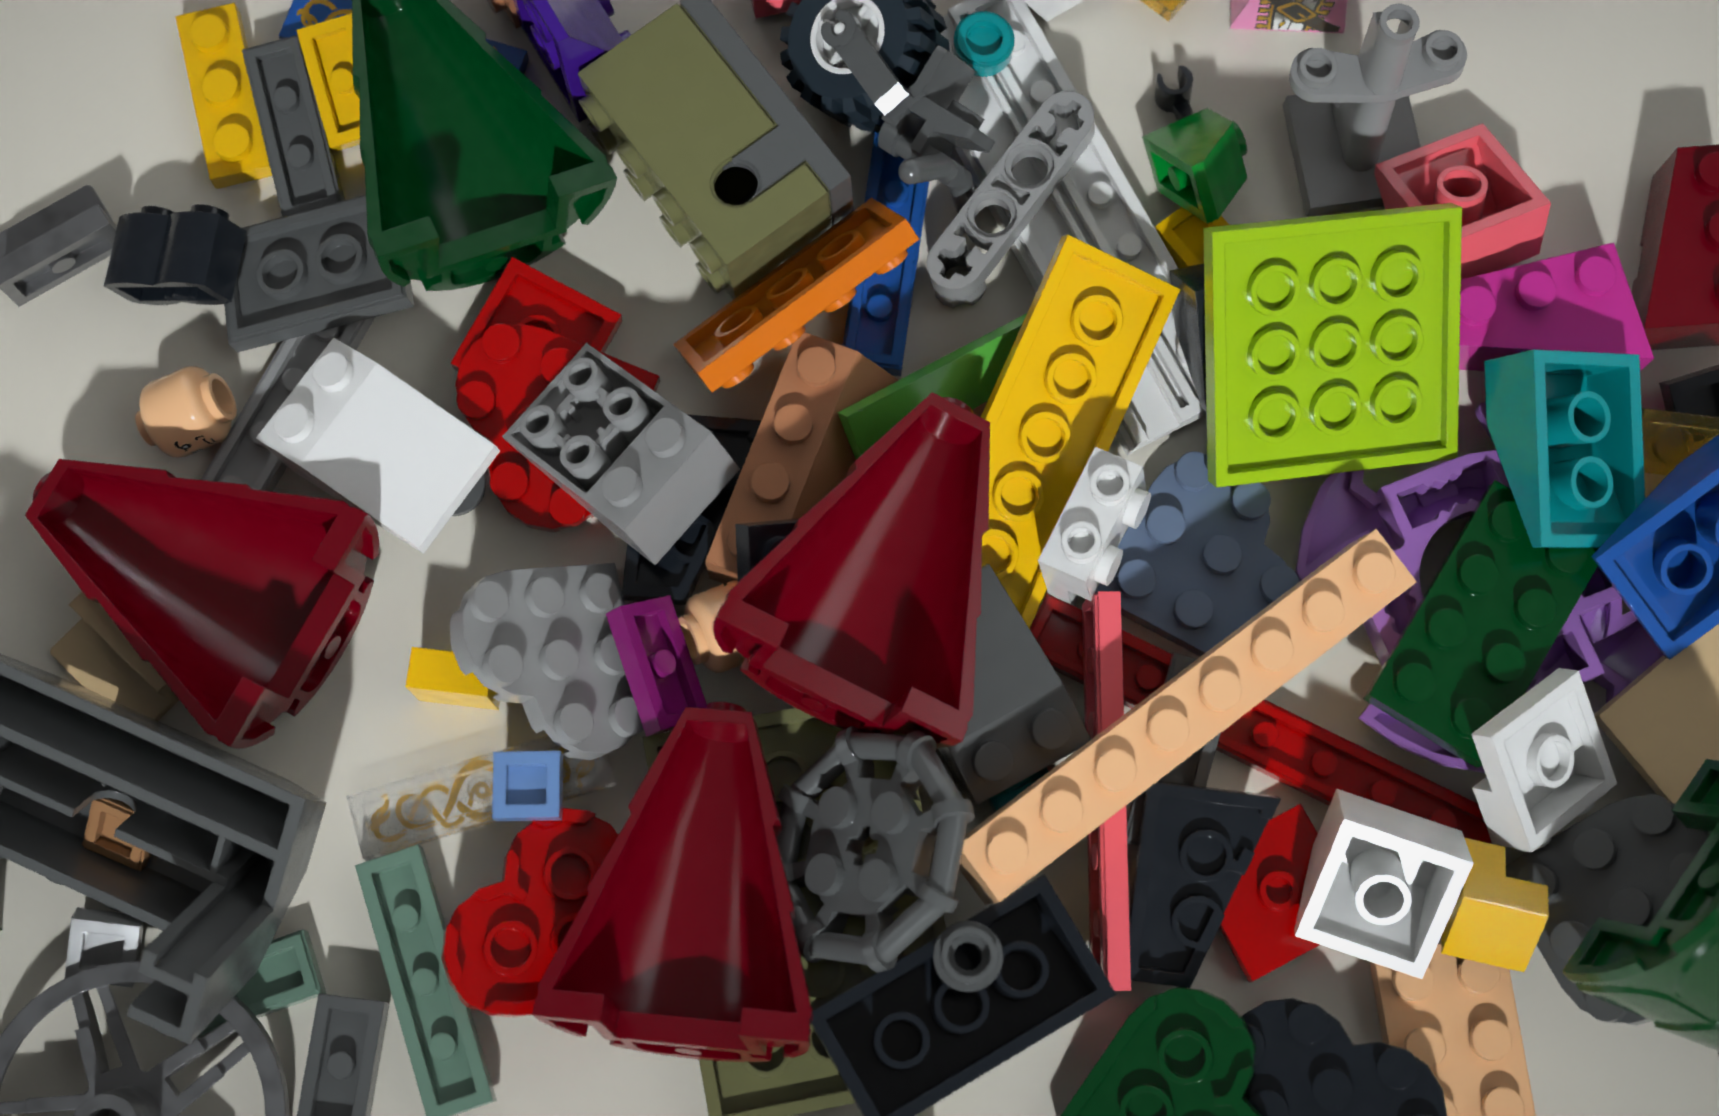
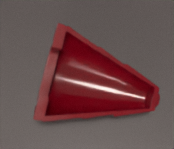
[713,392,990,748]
[25,459,379,749]
[532,701,813,1062]

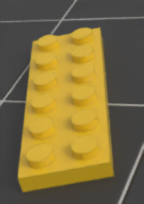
[981,234,1181,628]

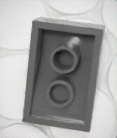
[938,564,1091,805]

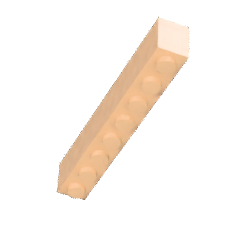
[959,529,1417,905]

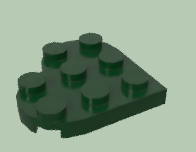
[1060,987,1262,1116]

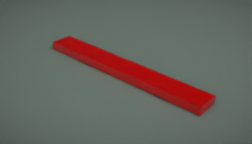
[1029,593,1505,847]

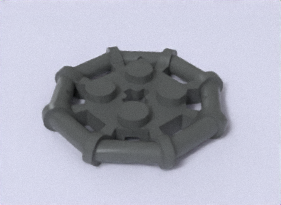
[777,726,975,973]

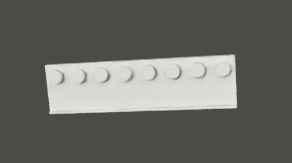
[940,0,1207,455]

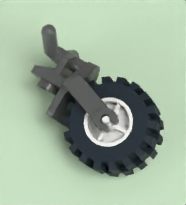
[780,0,995,213]

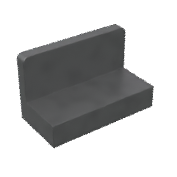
[0,185,117,307]

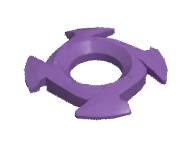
[1295,401,1663,773]

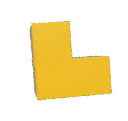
[405,647,500,710]
[1441,838,1549,972]

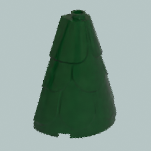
[352,0,617,291]
[1561,758,1719,1055]

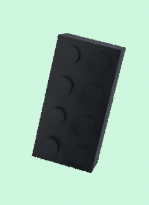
[811,874,1116,1116]

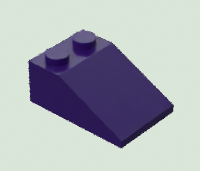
[513,0,631,122]

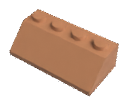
[705,332,898,584]

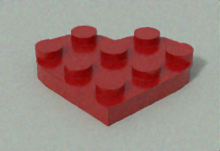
[455,323,660,532]
[441,808,619,1017]

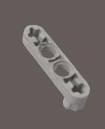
[927,91,1095,309]

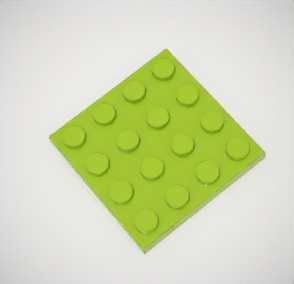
[1203,203,1462,488]

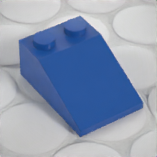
[1591,434,1719,660]

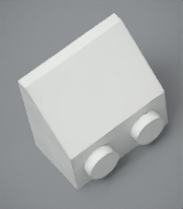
[1294,789,1473,979]

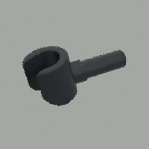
[1155,65,1193,120]

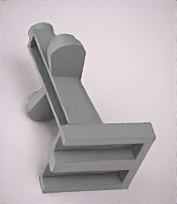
[1282,4,1467,217]

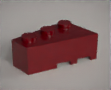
[1631,145,1719,350]

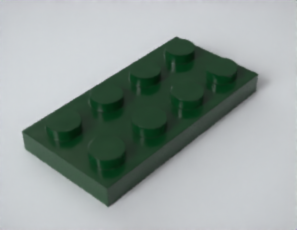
[1363,480,1599,768]

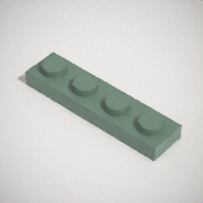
[355,844,497,1116]

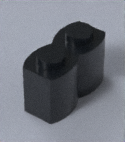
[104,204,247,305]

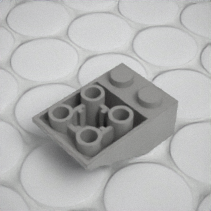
[502,343,740,565]

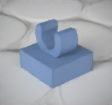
[492,751,563,821]

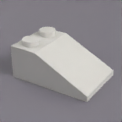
[256,337,500,554]

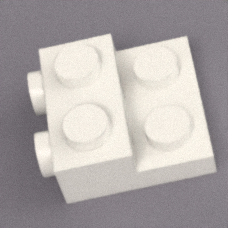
[1038,447,1151,606]
[1471,668,1617,852]

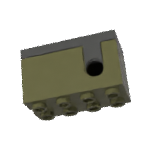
[577,0,854,299]

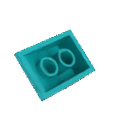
[1484,349,1645,548]

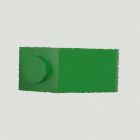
[1142,108,1248,224]

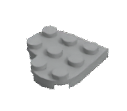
[450,563,644,760]

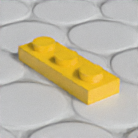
[175,2,272,189]

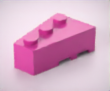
[1459,242,1654,371]

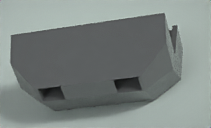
[0,654,327,1045]

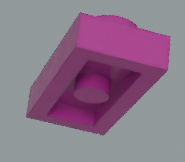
[606,595,707,737]

